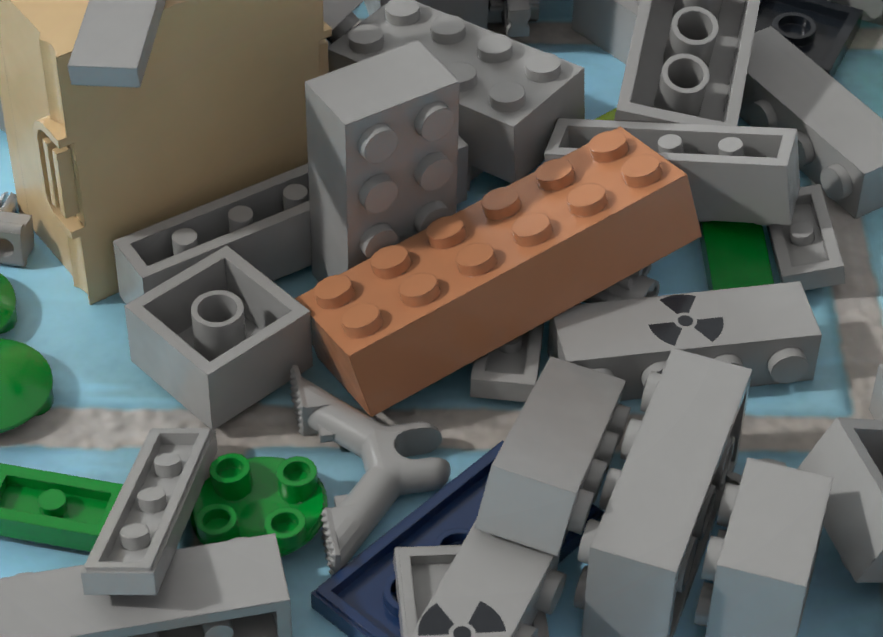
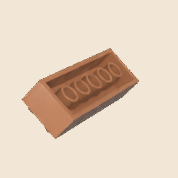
[295,126,702,417]

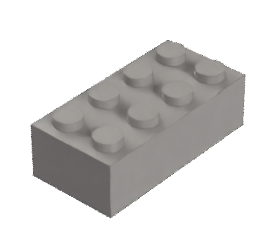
[328,0,585,183]
[614,0,760,126]
[305,40,460,282]
[574,348,752,637]

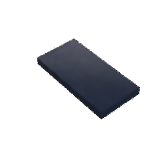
[311,440,604,637]

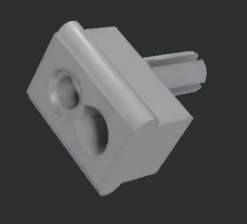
[0,192,35,267]

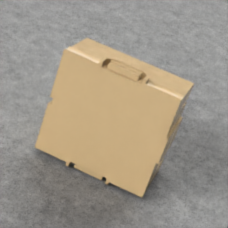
[0,0,332,305]

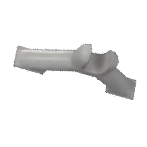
[290,365,451,576]

